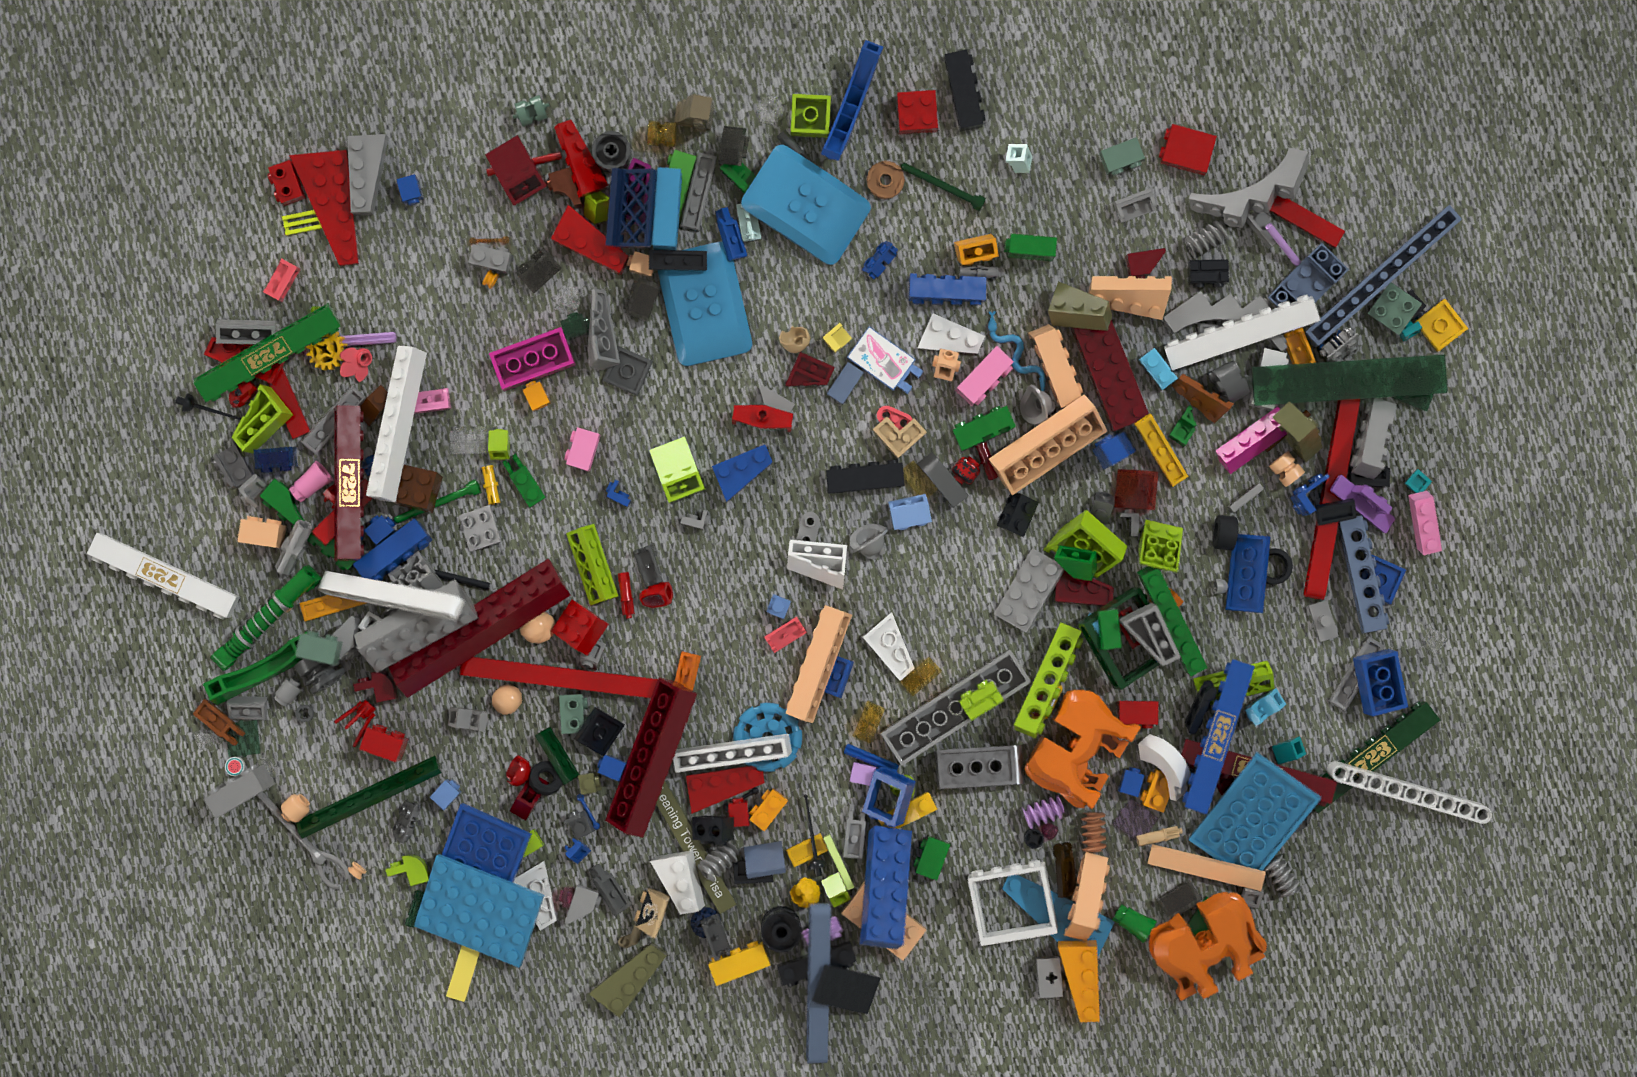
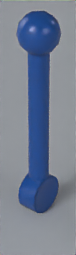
[577,794,600,830]

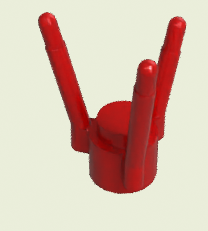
[334,699,376,747]

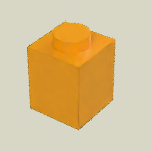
[523,381,551,412]

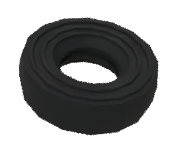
[529,761,563,796]

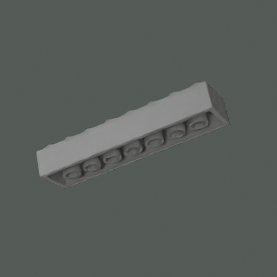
[880,649,1031,766]

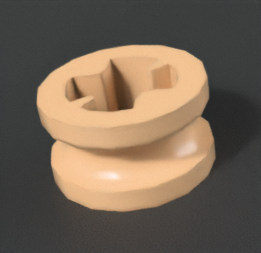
[348,861,367,880]

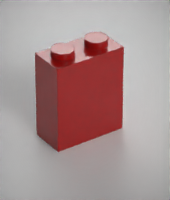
[1158,124,1217,176]

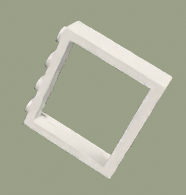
[968,860,1058,946]

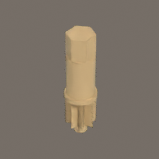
[1136,826,1183,846]

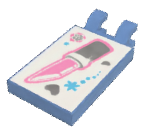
[847,327,923,394]

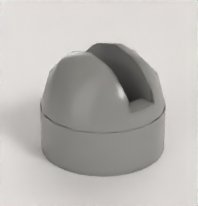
[1213,579,1228,594]

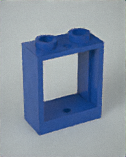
[862,766,916,827]

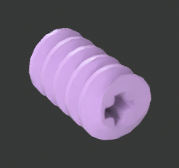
[1022,795,1065,829]

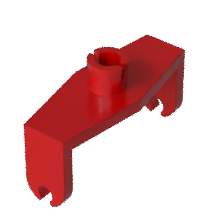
[732,405,793,433]

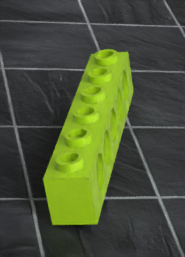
[1014,622,1084,739]

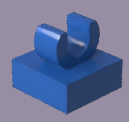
[565,838,591,864]

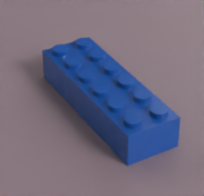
[860,826,912,949]

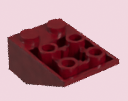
[485,135,548,206]

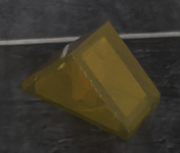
[852,701,885,743]

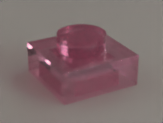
[559,886,573,908]

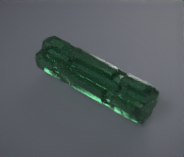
[405,890,424,928]

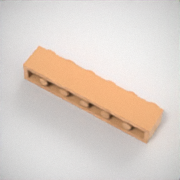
[785,605,852,723]

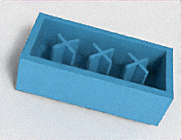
[651,167,682,250]

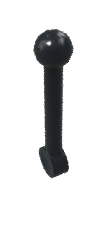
[723,787,759,811]

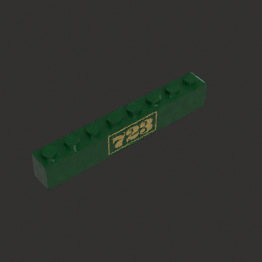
[1313,701,1441,814]

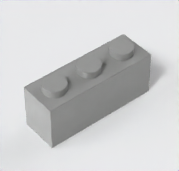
[216,319,276,344]

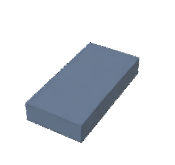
[827,362,864,405]

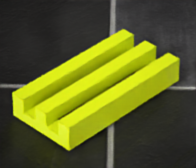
[282,210,322,236]

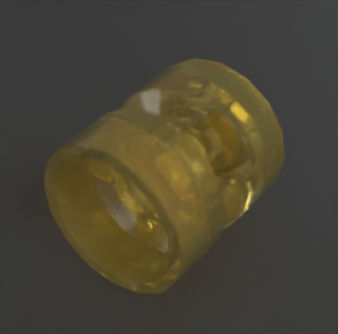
[647,121,676,147]

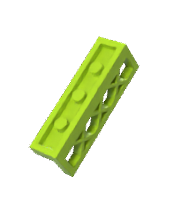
[566,524,618,606]
[1193,660,1275,705]

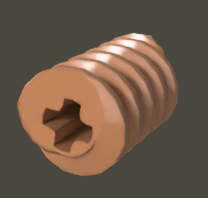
[1081,812,1107,852]

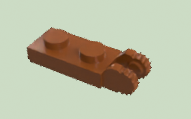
[193,699,245,746]

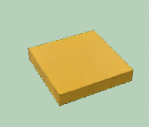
[1414,299,1468,352]

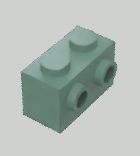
[1099,137,1145,176]
[295,630,343,665]
[559,694,588,734]

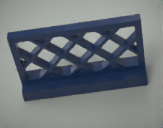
[606,168,657,248]

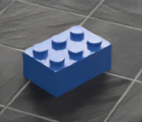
[1353,649,1408,717]

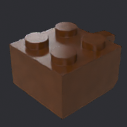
[393,464,443,513]

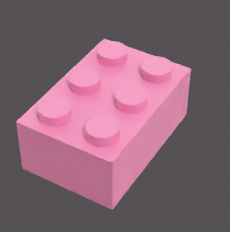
[955,346,1014,406]

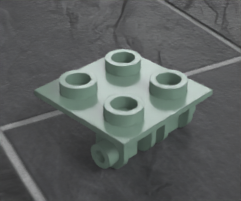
[1368,282,1422,335]

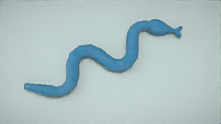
[988,311,1046,392]

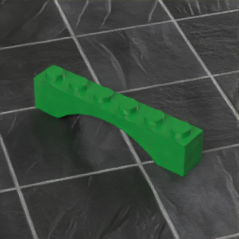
[260,478,365,571]
[1137,566,1208,677]
[203,632,307,705]

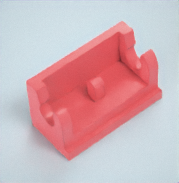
[263,258,300,302]
[764,617,807,653]

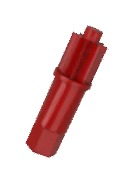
[618,572,635,619]

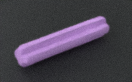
[342,332,396,346]

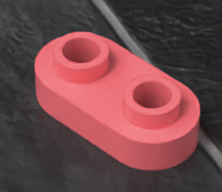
[877,406,912,430]

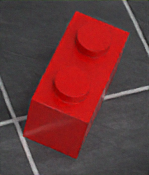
[1118,700,1158,728]

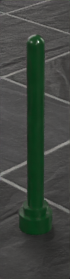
[900,163,986,212]

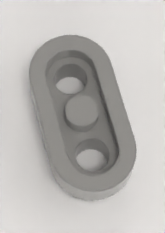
[797,512,820,542]

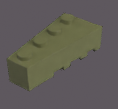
[589,942,668,1017]

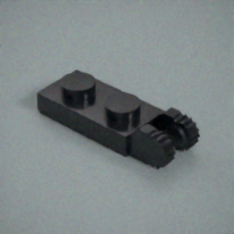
[1184,680,1217,734]

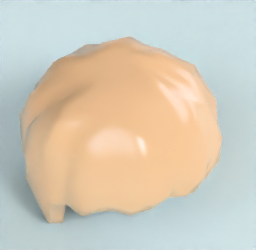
[520,612,555,644]

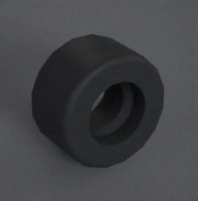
[1212,515,1238,551]

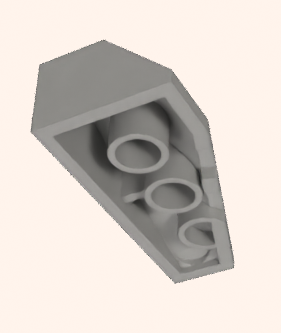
[587,288,620,370]

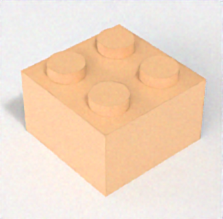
[237,516,287,548]

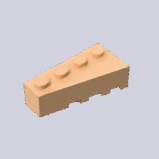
[1028,324,1083,408]

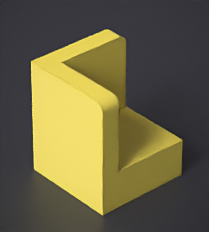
[823,323,852,353]

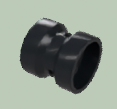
[1024,828,1044,849]

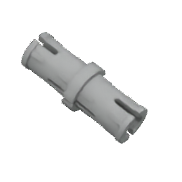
[959,265,998,279]

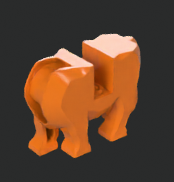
[1024,690,1141,809]
[1149,892,1267,1001]

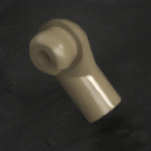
[618,924,642,948]

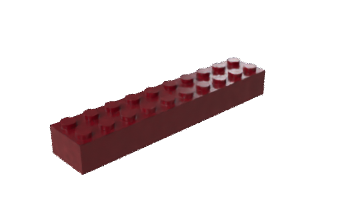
[388,558,571,698]

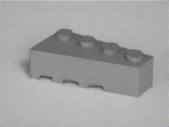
[1350,397,1397,480]

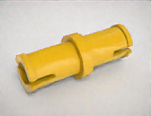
[481,465,501,505]

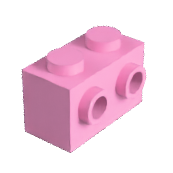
[564,427,601,472]

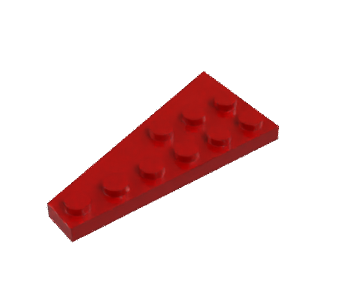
[289,150,359,266]

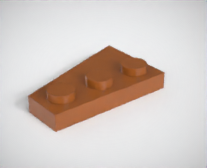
[1171,374,1234,424]

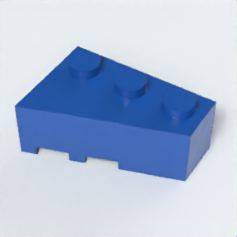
[712,444,773,502]

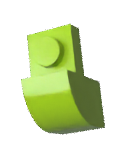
[385,854,430,886]

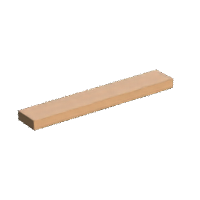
[1147,844,1266,891]

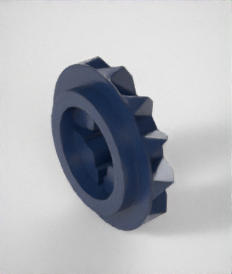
[691,907,721,938]

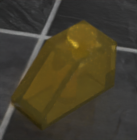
[900,656,942,696]

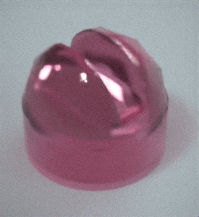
[1041,823,1058,840]

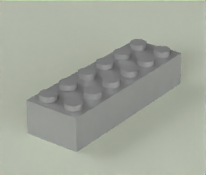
[354,580,478,673]

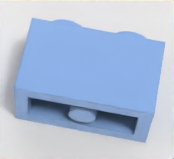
[888,494,932,530]

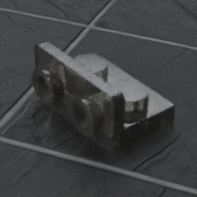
[515,248,562,293]

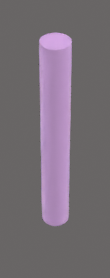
[1265,223,1301,266]

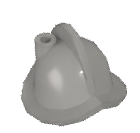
[1020,384,1056,425]
[849,524,888,559]

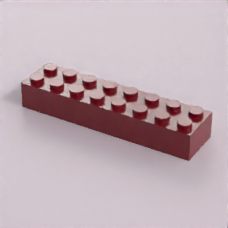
[605,677,698,838]

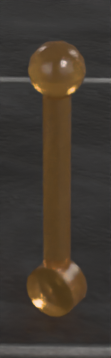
[469,236,509,245]

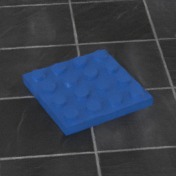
[442,803,532,883]

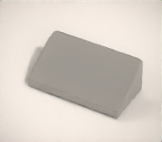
[227,696,267,720]

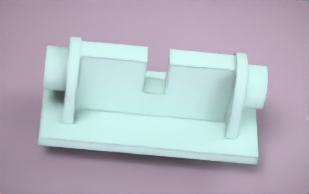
[736,204,761,242]

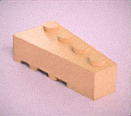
[1088,276,1172,320]
[1064,852,1110,941]

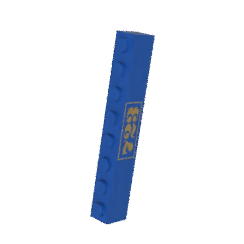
[1182,659,1255,814]

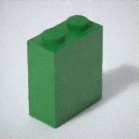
[1004,233,1057,262]

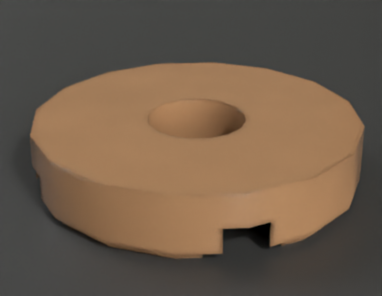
[867,161,905,199]

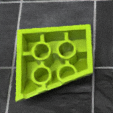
[1043,510,1128,578]

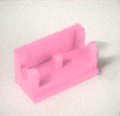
[414,388,451,414]

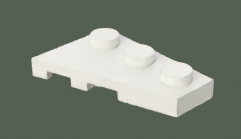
[917,313,985,354]
[863,612,915,681]
[514,860,557,930]

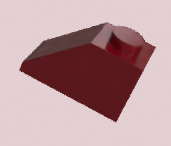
[1125,248,1166,278]
[510,777,549,821]

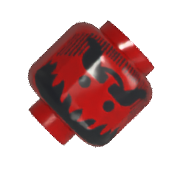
[952,456,981,485]

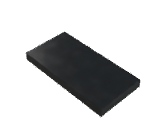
[812,964,881,1014]

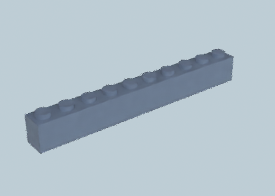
[1304,205,1462,348]

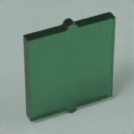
[227,720,261,757]

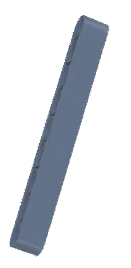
[806,903,831,1064]

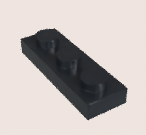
[649,250,707,271]

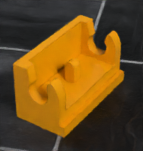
[1283,327,1316,371]

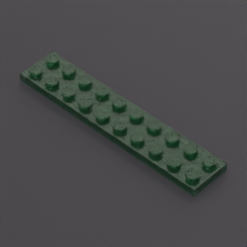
[1251,354,1448,406]

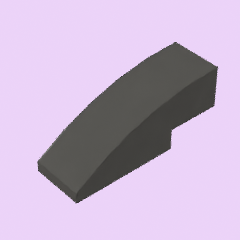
[917,452,969,508]

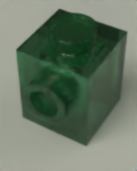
[560,312,590,341]

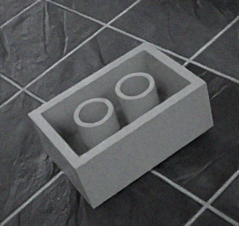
[204,764,275,819]

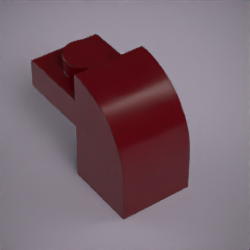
[353,672,398,703]

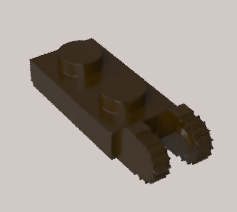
[1053,842,1076,898]

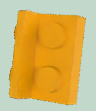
[1140,769,1170,813]

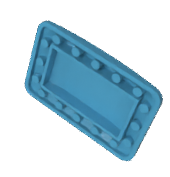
[741,145,871,265]
[657,241,752,366]

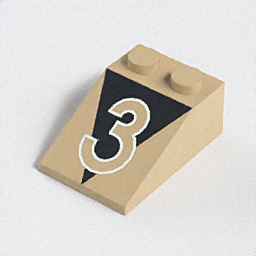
[634,888,670,938]

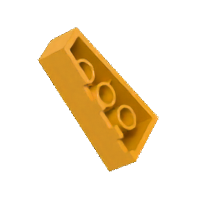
[1058,940,1100,1022]

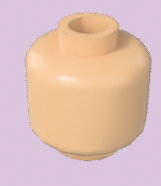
[281,794,310,823]

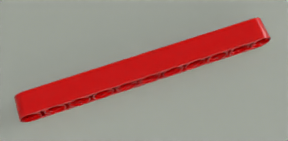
[1304,392,1360,600]
[459,657,658,698]

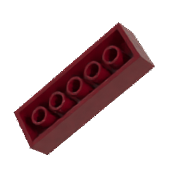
[1070,320,1149,432]

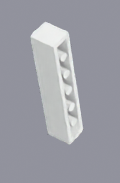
[673,733,792,773]

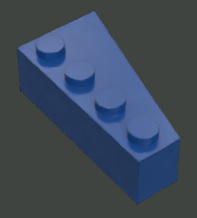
[909,273,986,306]
[1093,431,1137,469]

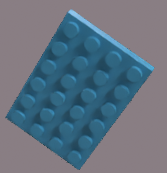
[1189,752,1321,871]
[414,854,545,967]

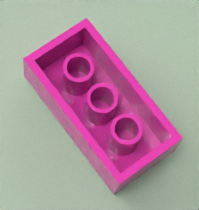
[489,327,576,391]

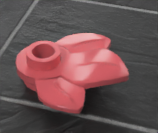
[340,347,372,382]

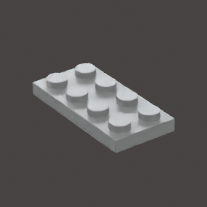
[994,548,1065,634]

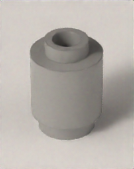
[274,677,302,707]

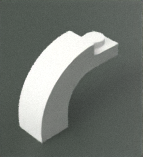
[1138,734,1191,801]

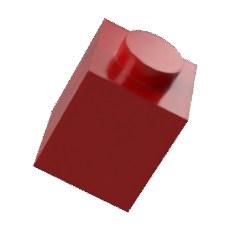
[728,797,750,827]

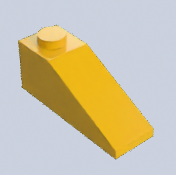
[878,791,937,829]

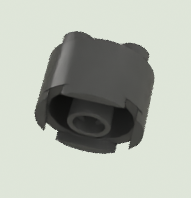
[592,131,632,173]
[1207,361,1250,403]

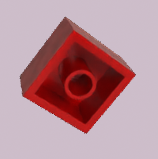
[897,90,938,135]
[551,599,609,656]
[359,724,409,762]

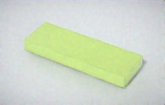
[823,834,855,890]

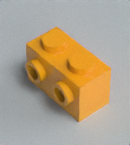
[954,234,999,266]
[749,788,788,831]

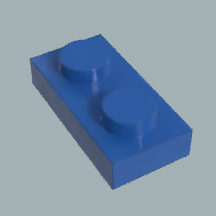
[825,656,854,698]

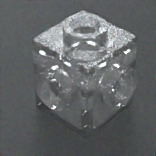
[756,95,785,126]

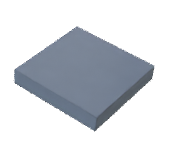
[744,841,786,879]

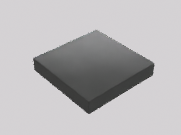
[602,346,653,396]

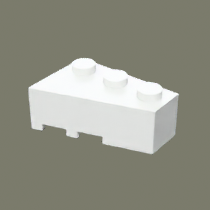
[787,540,847,589]
[650,850,705,915]

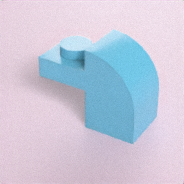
[1245,688,1286,726]

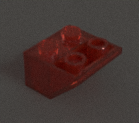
[1114,469,1158,511]

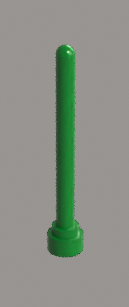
[394,479,482,523]

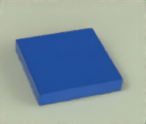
[1360,554,1406,605]

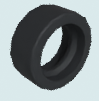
[1266,548,1293,585]

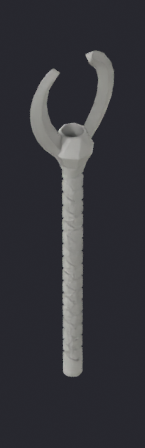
[256,792,349,889]

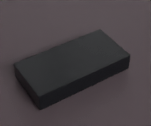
[1315,498,1357,525]

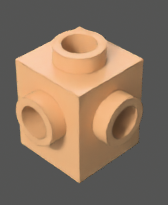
[932,348,961,381]

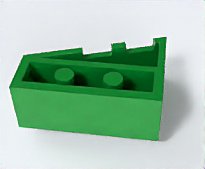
[952,406,1016,452]

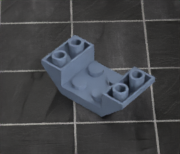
[1267,243,1349,307]

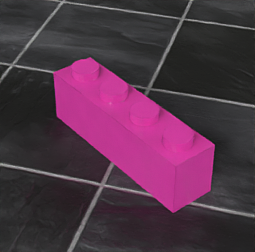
[1216,406,1287,474]

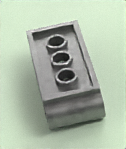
[935,745,1025,790]

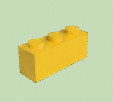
[708,940,771,986]

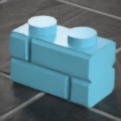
[1138,348,1178,391]

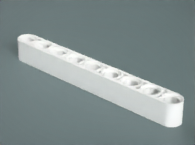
[318,571,465,620]
[1327,761,1492,824]

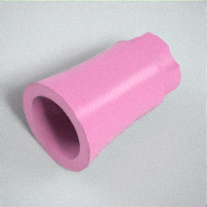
[289,461,333,502]

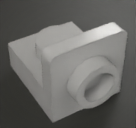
[681,510,711,530]
[579,641,606,671]

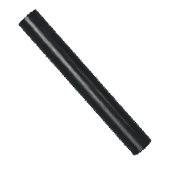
[435,570,491,590]

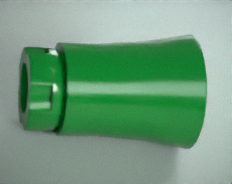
[1112,904,1157,944]

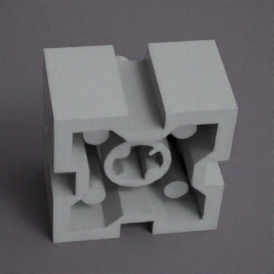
[388,551,443,591]

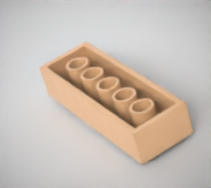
[989,394,1107,495]

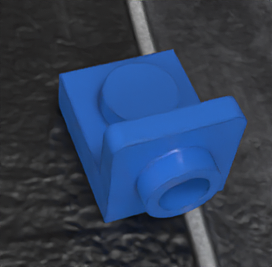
[606,479,632,508]

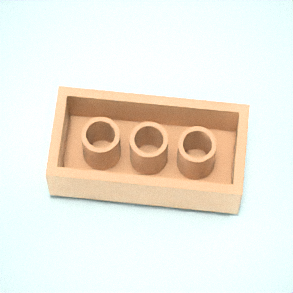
[841,881,926,961]

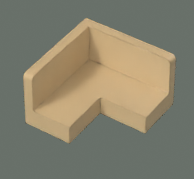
[872,417,927,459]

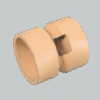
[1269,451,1305,487]

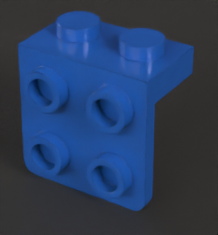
[1290,473,1330,516]

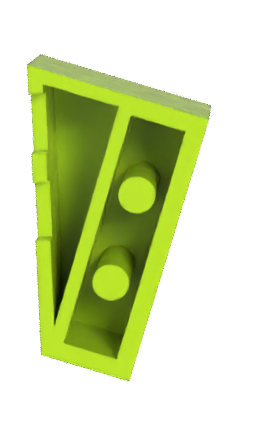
[232,384,293,454]

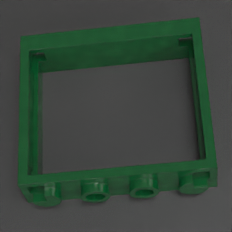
[1077,587,1160,690]

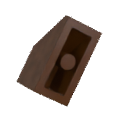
[360,385,388,427]

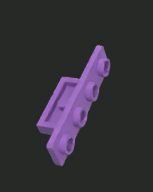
[1330,475,1395,533]

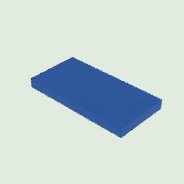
[1225,534,1271,613]

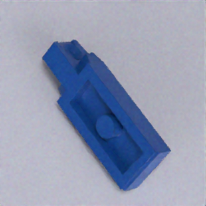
[715,207,747,261]

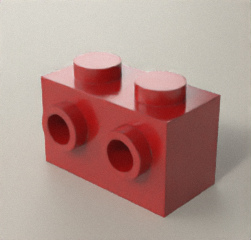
[267,160,306,206]

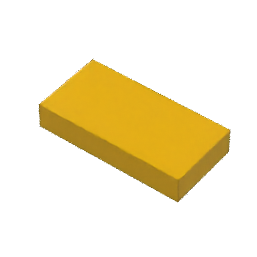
[786,833,829,867]

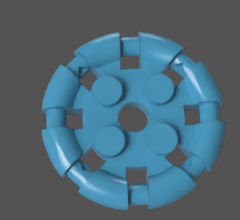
[733,703,802,772]

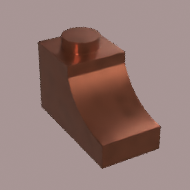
[546,167,583,208]

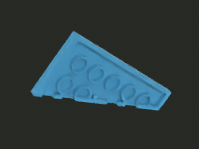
[1002,874,1114,958]

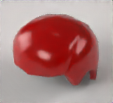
[506,755,531,786]

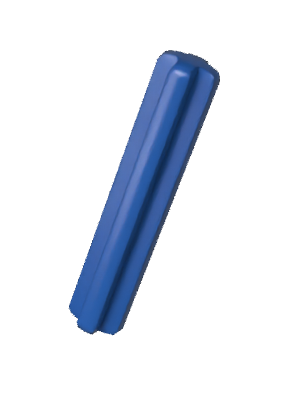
[844,744,899,772]

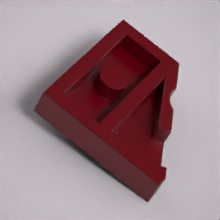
[785,352,835,387]

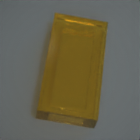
[903,460,938,499]

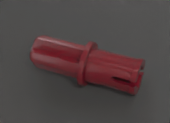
[975,442,998,481]

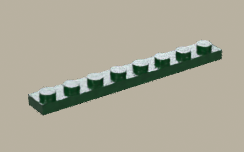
[296,756,442,839]

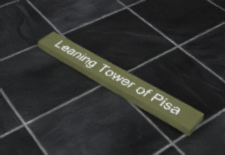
[656,781,737,914]

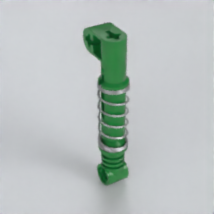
[210,565,322,672]

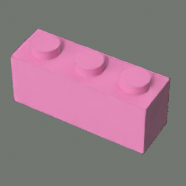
[1408,491,1442,555]

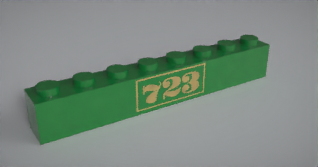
[193,303,340,402]

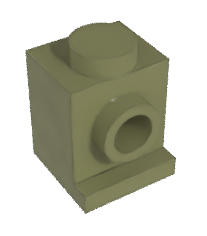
[578,771,602,795]

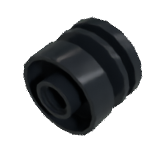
[761,906,802,952]

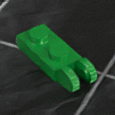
[502,453,546,508]

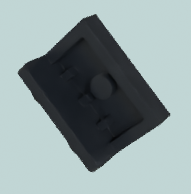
[997,493,1039,537]

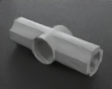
[275,520,313,575]

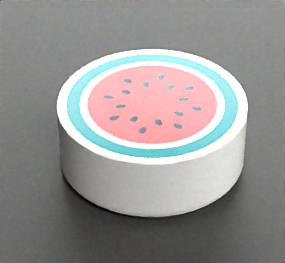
[225,757,246,776]

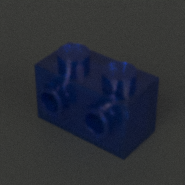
[254,447,298,473]

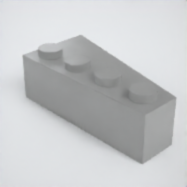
[347,134,389,216]

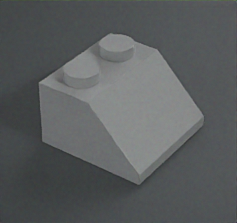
[331,616,362,661]

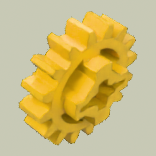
[306,331,348,371]

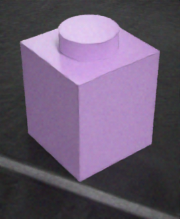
[850,762,876,786]

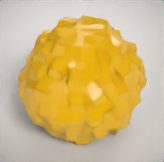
[789,877,821,908]

